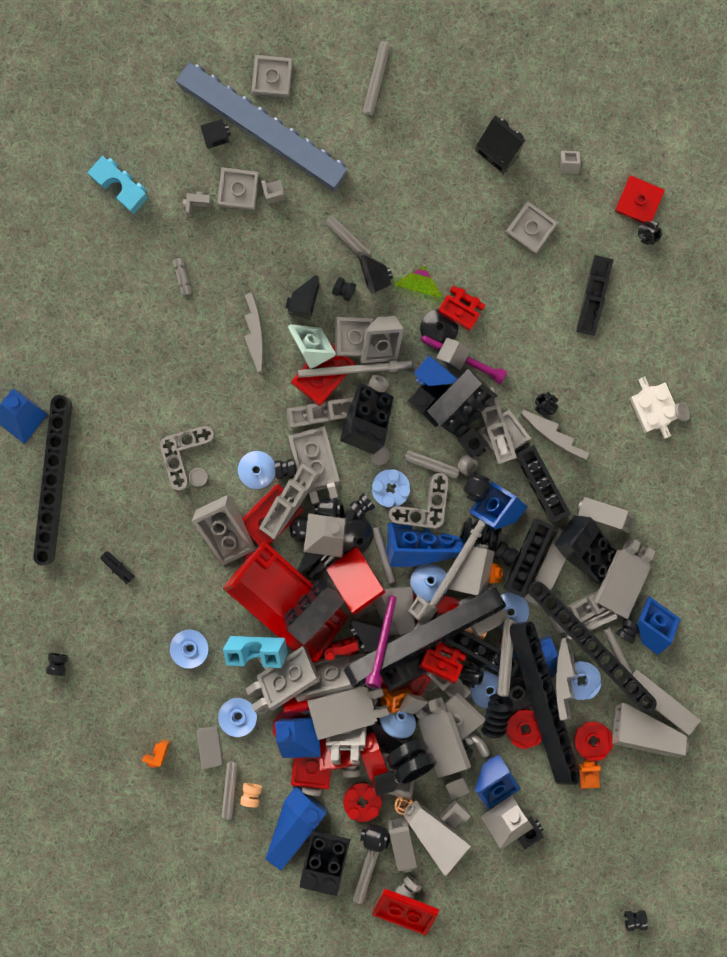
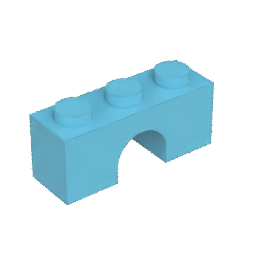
[87,156,149,214]
[223,636,288,668]

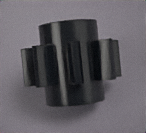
[638,221,662,245]
[535,392,558,417]
[460,663,484,688]

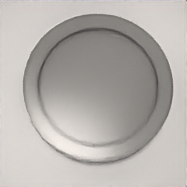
[675,402,690,422]
[370,447,390,465]
[189,468,208,487]
[302,787,321,796]

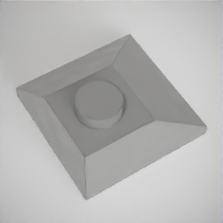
[361,316,404,363]
[304,513,347,557]
[480,795,533,850]

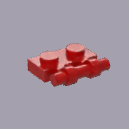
[437,285,486,332]
[324,636,359,661]
[419,642,466,684]

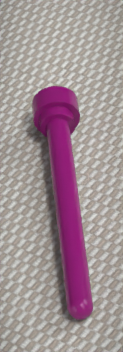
[421,336,507,385]
[365,595,397,689]

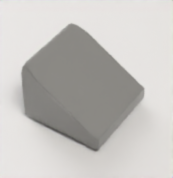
[560,151,581,174]
[408,595,437,624]
[399,693,428,714]
[444,774,470,800]

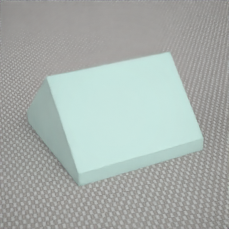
[288,324,336,369]

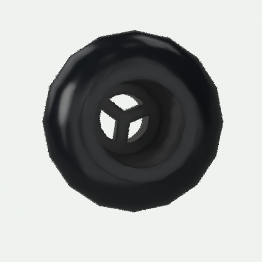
[463,473,492,503]
[315,498,344,518]
[290,517,308,542]
[360,824,390,852]

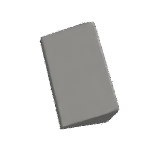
[197,726,222,769]

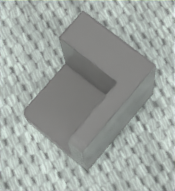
[261,180,286,204]
[436,338,470,370]
[440,799,471,829]

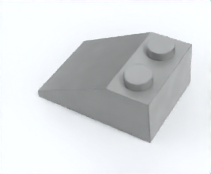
[192,495,255,566]

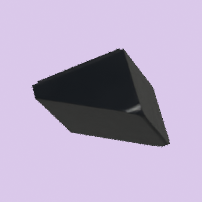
[372,771,395,796]

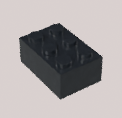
[427,369,497,437]
[283,578,345,645]

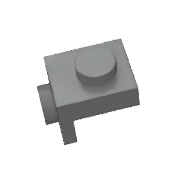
[183,192,212,217]

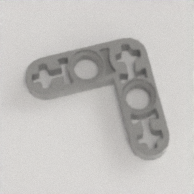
[160,426,215,490]
[388,473,448,528]

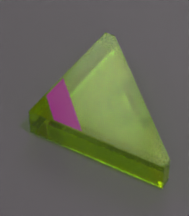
[394,265,442,298]

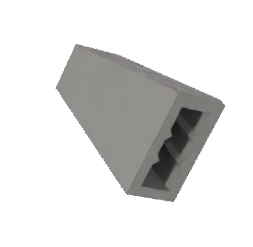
[612,703,689,758]
[403,800,471,876]

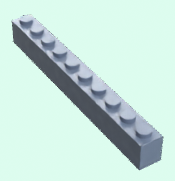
[176,62,347,192]

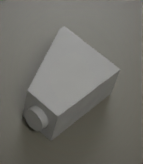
[578,497,636,534]
[447,544,495,596]
[373,586,415,638]
[388,817,417,873]

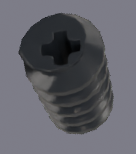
[459,517,502,550]
[481,694,513,738]

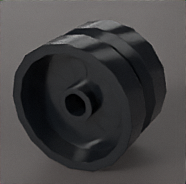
[386,738,437,785]

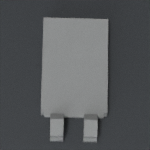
[288,426,340,505]
[594,538,655,619]
[246,646,320,714]
[295,653,365,702]
[307,685,389,740]
[416,697,471,778]
[326,727,366,765]

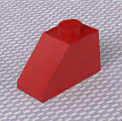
[360,732,388,782]

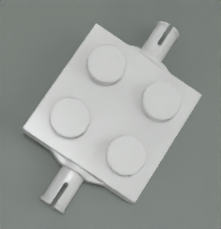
[629,376,678,439]

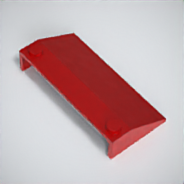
[222,541,349,662]

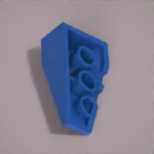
[387,523,466,567]
[266,786,327,871]

